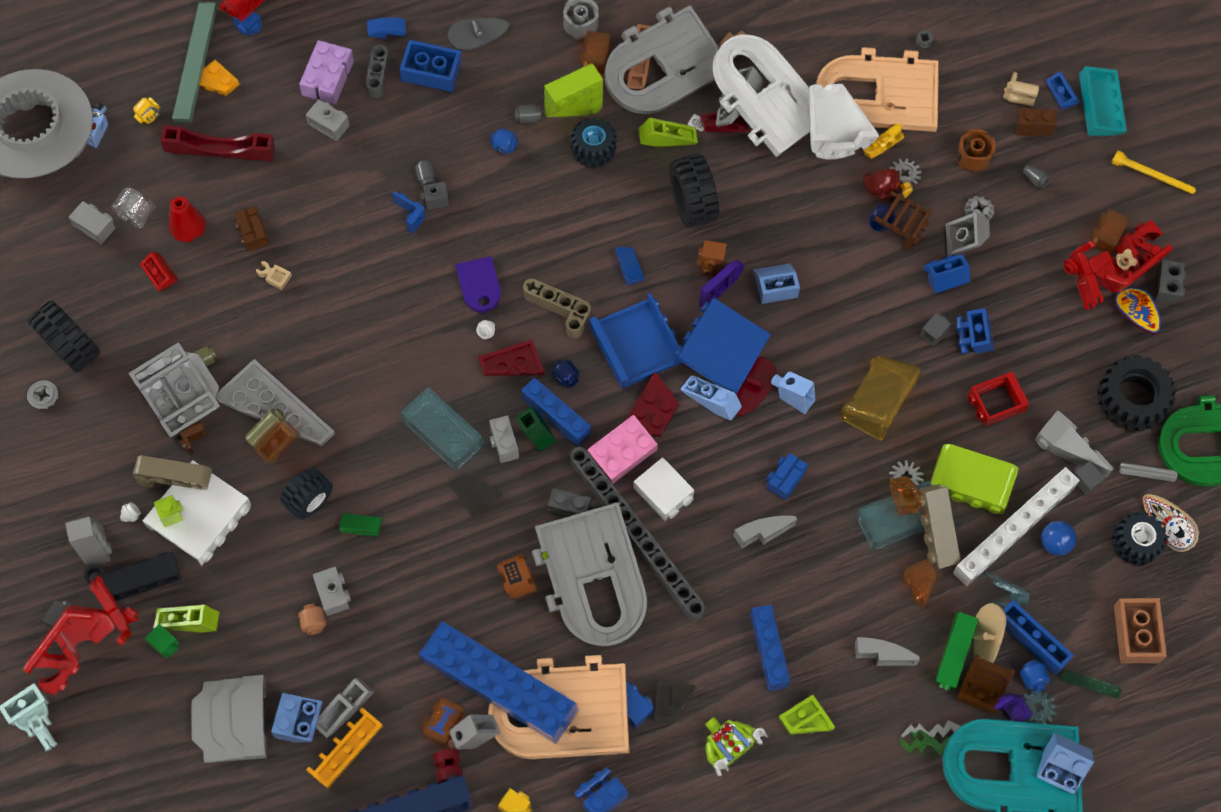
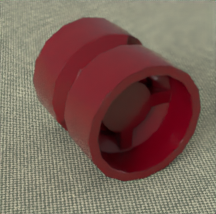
[432,749,463,783]

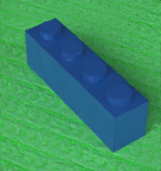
[521,377,591,447]
[1003,600,1074,676]
[750,605,790,691]

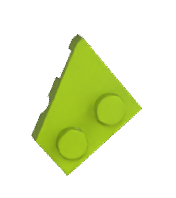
[779,695,835,735]

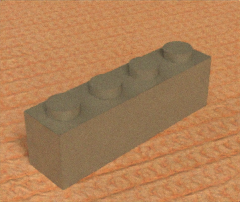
[917,484,961,569]

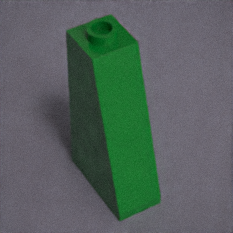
[935,612,978,691]

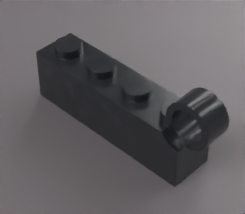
[84,552,182,602]

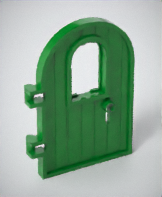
[1158,395,1221,486]

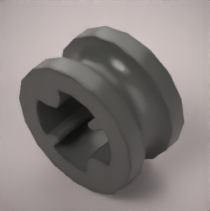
[916,30,933,49]

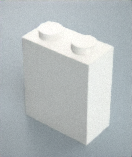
[633,457,694,521]

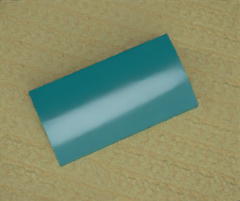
[1079,66,1127,136]

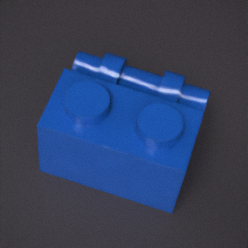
[923,254,970,293]
[955,308,995,354]
[574,767,629,812]

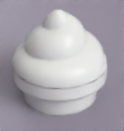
[476,320,495,339]
[120,502,141,522]

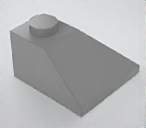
[946,212,990,256]

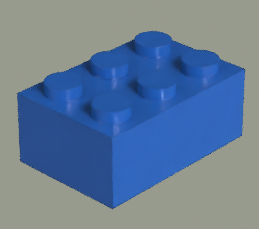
[399,40,462,92]

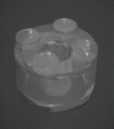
[111,187,156,229]

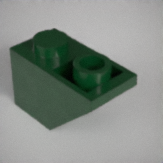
[515,407,557,452]

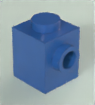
[233,11,262,37]

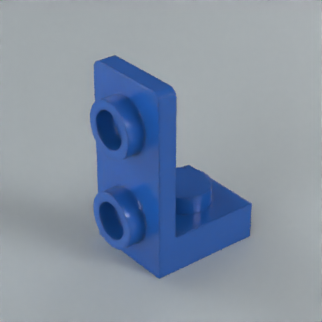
[392,191,426,233]

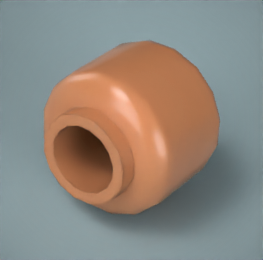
[298,604,327,635]

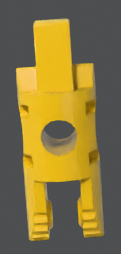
[863,123,904,159]

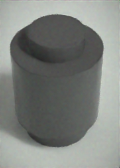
[514,104,541,124]
[415,160,437,188]

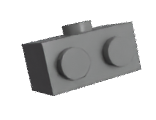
[306,99,350,141]
[68,201,115,244]
[489,415,519,463]
[312,567,351,616]

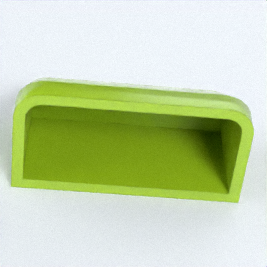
[929,444,1019,515]

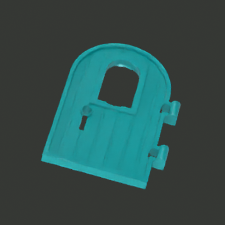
[943,719,1083,812]

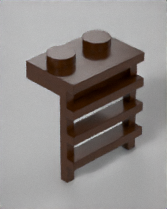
[874,191,931,250]
[957,655,1015,715]

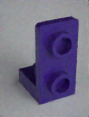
[994,693,1034,722]

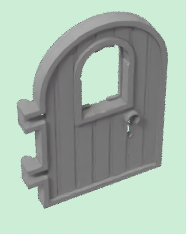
[604,6,719,114]
[532,502,647,647]

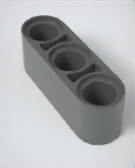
[366,45,389,98]

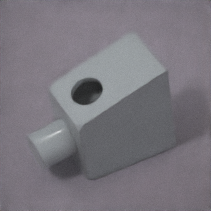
[448,715,500,750]

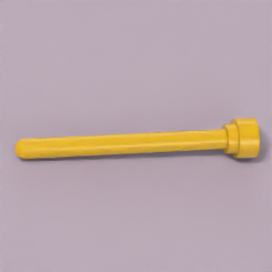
[1111,150,1196,194]

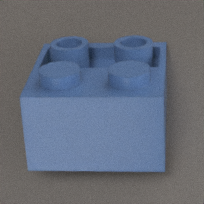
[753,263,800,304]
[271,693,323,742]
[1036,733,1094,794]

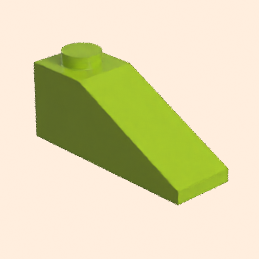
[638,118,698,147]
[154,605,220,632]

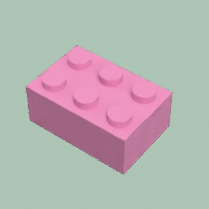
[588,415,658,484]

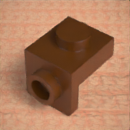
[179,423,207,455]

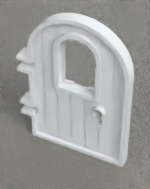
[713,35,810,157]

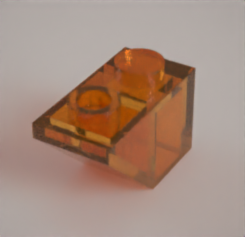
[888,476,921,516]
[903,559,937,608]

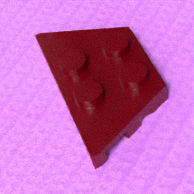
[624,372,679,437]

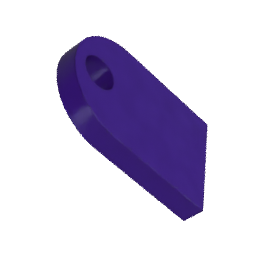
[455,256,501,313]
[699,260,744,308]

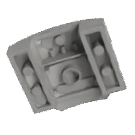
[129,342,220,439]
[191,675,267,763]

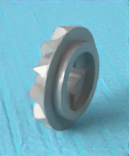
[965,196,994,220]
[27,380,59,410]

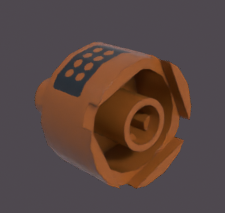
[956,129,996,171]
[497,553,537,599]

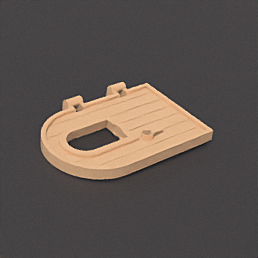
[816,48,938,132]
[488,655,629,759]

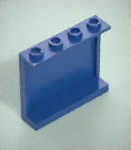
[589,293,683,389]
[673,298,771,394]

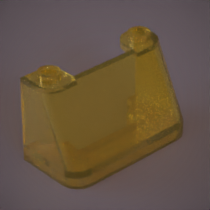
[841,355,922,441]

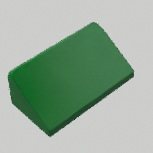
[339,513,382,537]

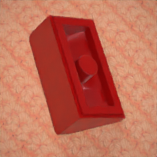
[140,251,178,292]

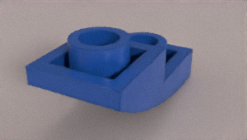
[367,18,406,39]

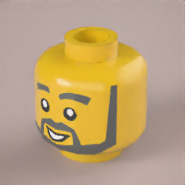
[133,97,161,124]

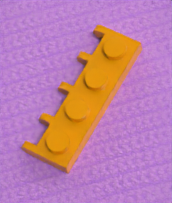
[306,707,383,789]

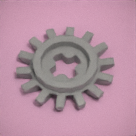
[889,159,922,187]
[889,460,924,494]

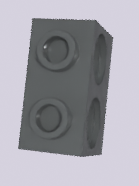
[1154,259,1187,304]

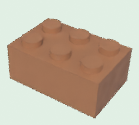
[1114,598,1167,663]

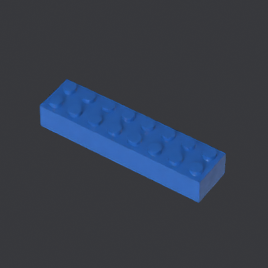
[419,621,579,744]

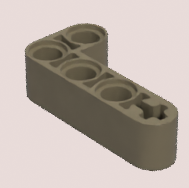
[523,279,591,339]
[132,456,212,490]

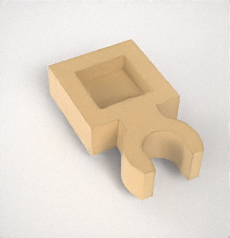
[256,261,292,290]

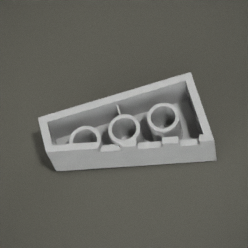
[65,516,113,567]

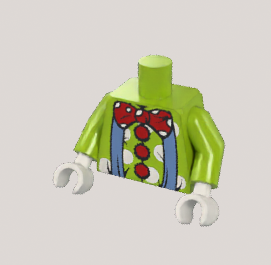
[705,717,768,776]

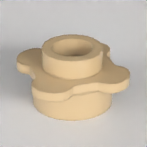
[1116,249,1137,270]

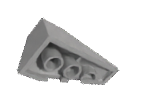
[716,66,766,127]
[1035,411,1114,478]

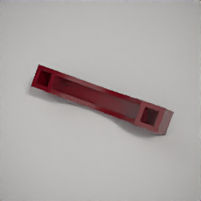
[161,125,275,162]

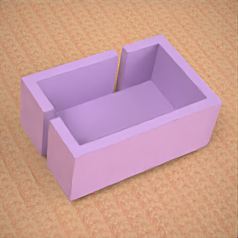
[299,40,354,105]

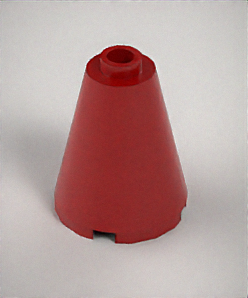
[168,196,206,242]

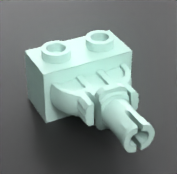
[0,683,58,751]

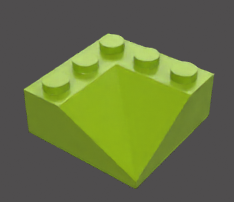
[544,63,603,117]

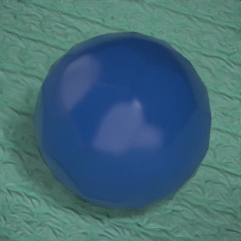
[1041,521,1077,556]

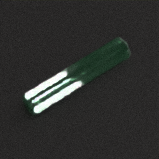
[1061,670,1121,698]

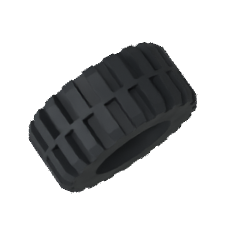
[669,153,719,228]
[27,300,100,373]
[1097,355,1176,432]

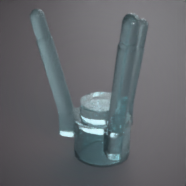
[985,572,1030,606]

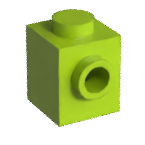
[154,495,184,527]

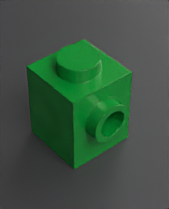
[145,624,180,659]

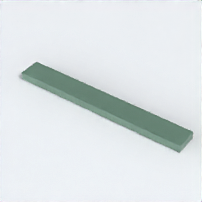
[172,2,217,123]

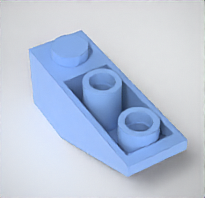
[681,375,742,421]

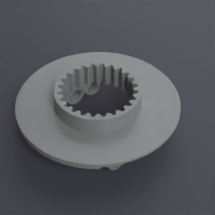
[0,69,93,179]

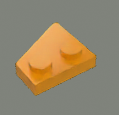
[200,60,240,95]

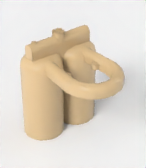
[1003,72,1039,107]

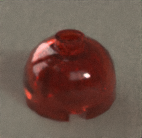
[863,169,900,200]

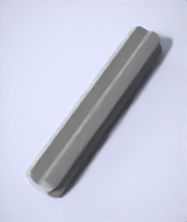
[1119,462,1177,482]

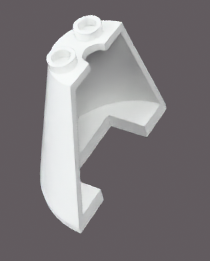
[809,83,879,159]

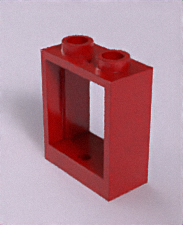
[968,371,1029,427]

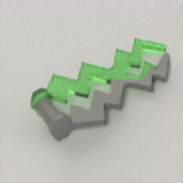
[899,720,961,755]

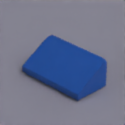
[1045,71,1080,110]
[615,247,644,285]

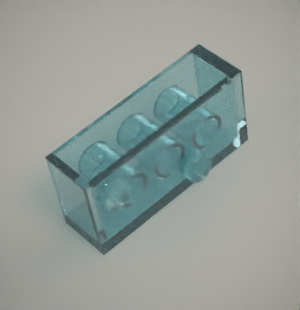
[401,387,484,471]
[856,481,932,551]

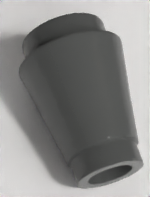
[1023,164,1051,189]

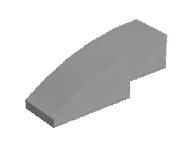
[734,516,797,548]
[855,637,919,666]
[316,678,374,738]

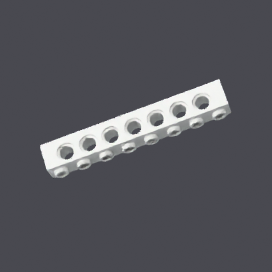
[953,467,1080,587]

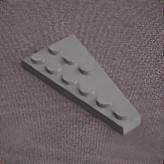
[216,359,335,447]

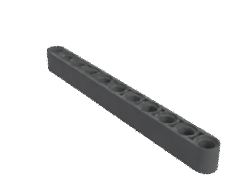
[571,447,705,622]

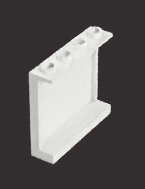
[143,461,251,566]

